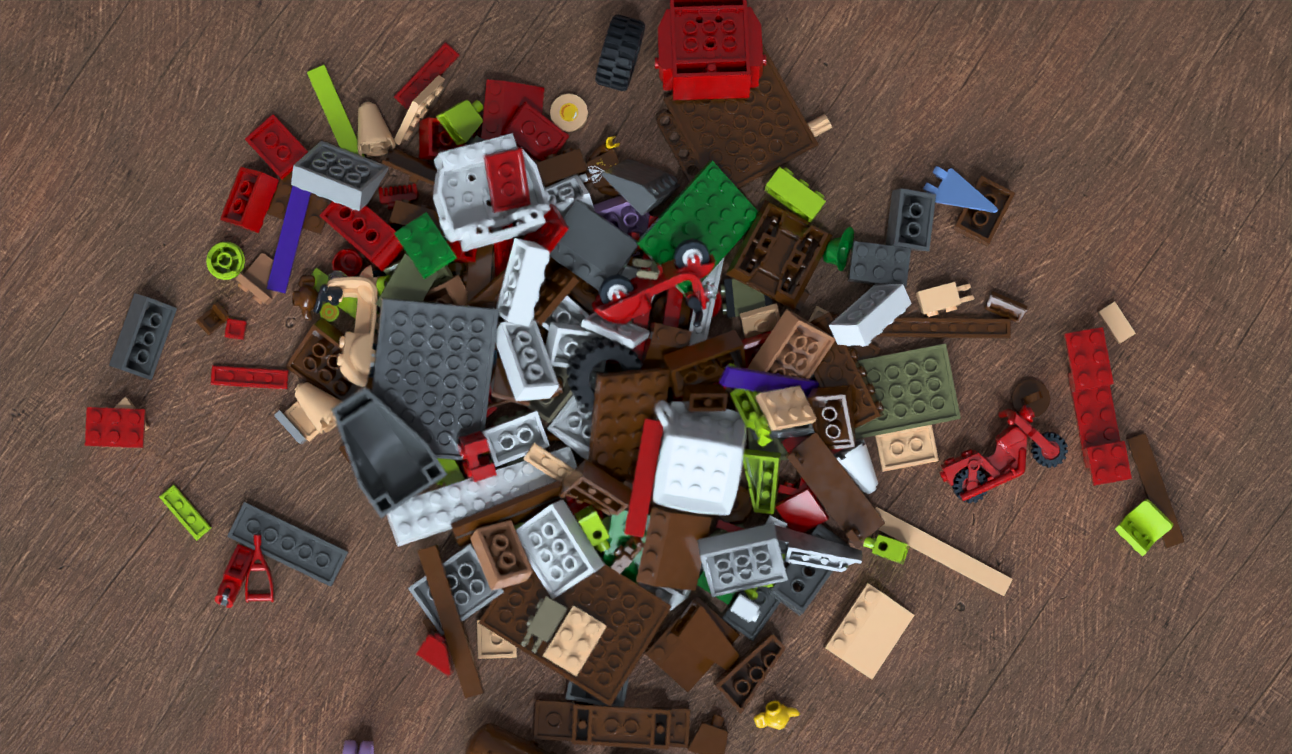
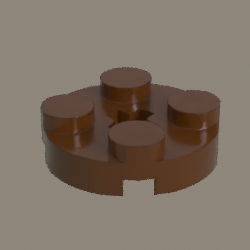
[718,486,753,524]

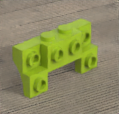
[725,364,773,446]

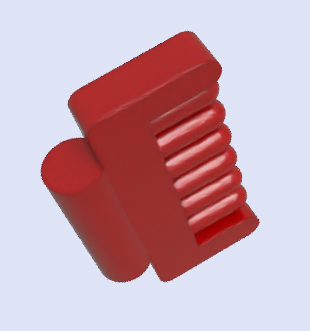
[379,183,418,209]

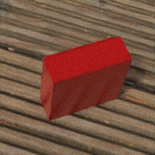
[224,318,247,340]

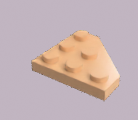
[394,75,445,145]

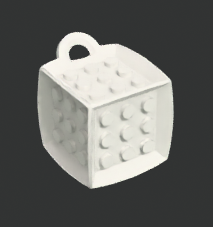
[653,400,747,515]

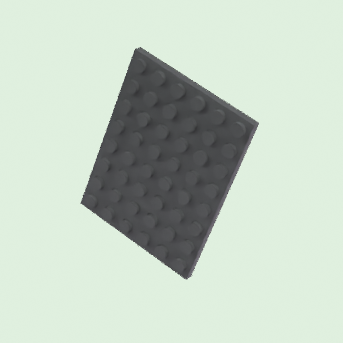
[371,298,499,460]

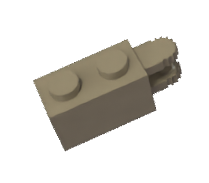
[521,596,568,653]

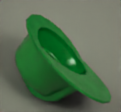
[823,227,854,271]

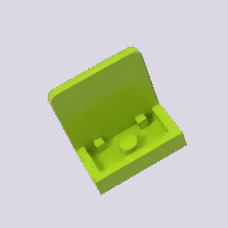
[1115,499,1173,556]

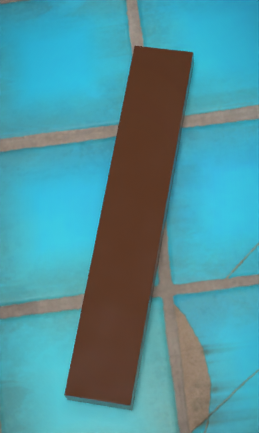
[1127,433,1185,548]

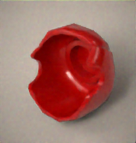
[332,248,363,278]

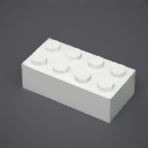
[496,238,549,326]
[829,284,911,346]
[495,320,559,401]

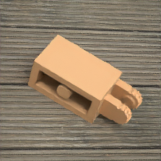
[916,282,974,317]

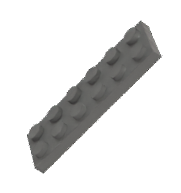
[227,502,349,587]

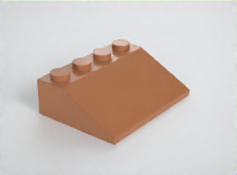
[747,309,835,379]

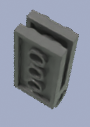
[769,524,851,616]

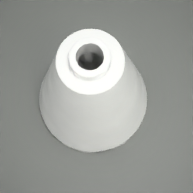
[834,439,878,494]

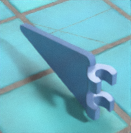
[923,166,998,213]

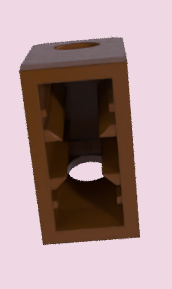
[687,714,728,754]

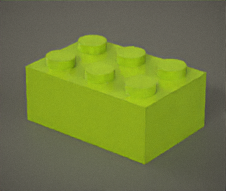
[764,167,826,223]

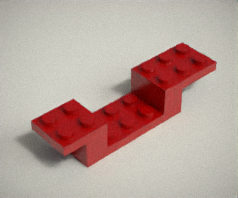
[1064,327,1132,486]

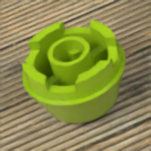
[206,242,245,280]

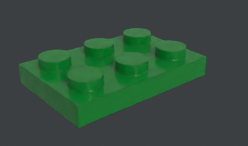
[394,212,457,279]

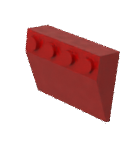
[481,79,545,161]

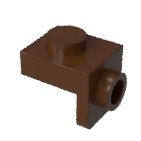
[196,302,229,336]

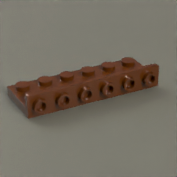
[810,312,884,429]

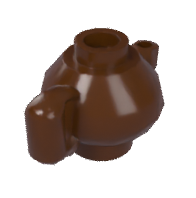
[292,275,319,321]

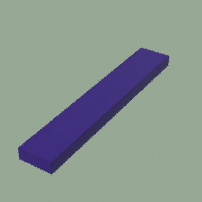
[267,186,311,294]
[720,366,819,400]

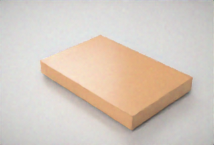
[875,425,939,472]

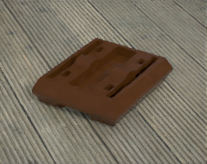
[726,200,833,310]

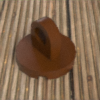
[1011,380,1050,417]

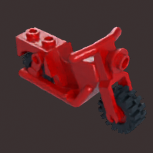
[939,405,1068,503]

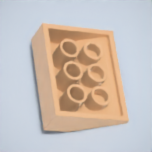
[824,583,914,679]

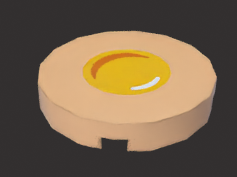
[550,94,588,132]

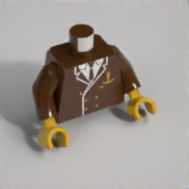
[578,136,620,196]

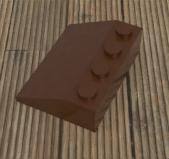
[285,318,369,401]
[636,503,712,591]
[645,596,740,692]

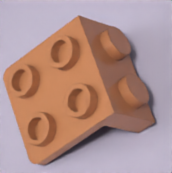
[236,253,291,305]

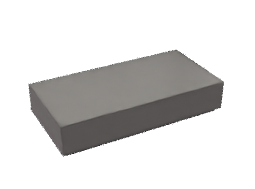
[275,410,307,444]

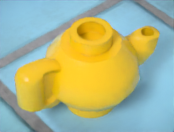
[754,701,800,730]

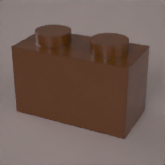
[682,384,728,412]

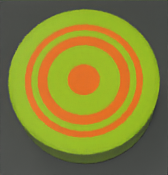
[320,303,340,322]

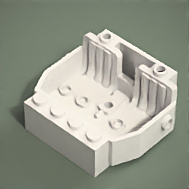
[433,133,550,252]

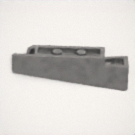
[775,525,862,572]

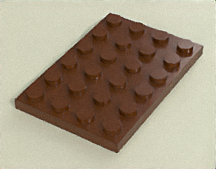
[588,367,670,481]

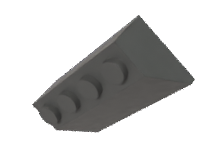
[109,293,177,380]

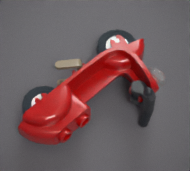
[592,239,718,327]

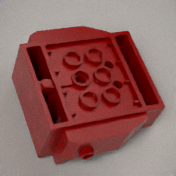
[655,0,766,100]

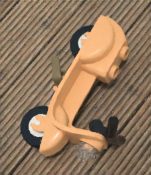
[313,265,387,388]

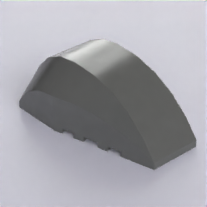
[332,387,447,518]

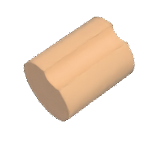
[807,114,832,137]

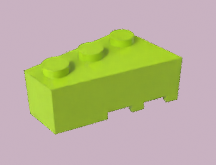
[742,448,781,514]

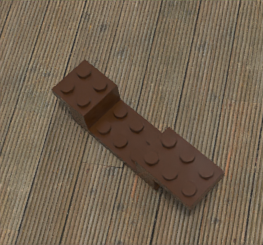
[533,700,690,750]

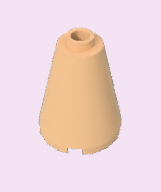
[357,102,396,157]
[295,382,343,434]

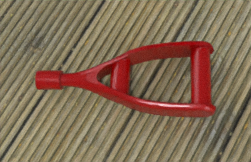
[245,534,274,603]

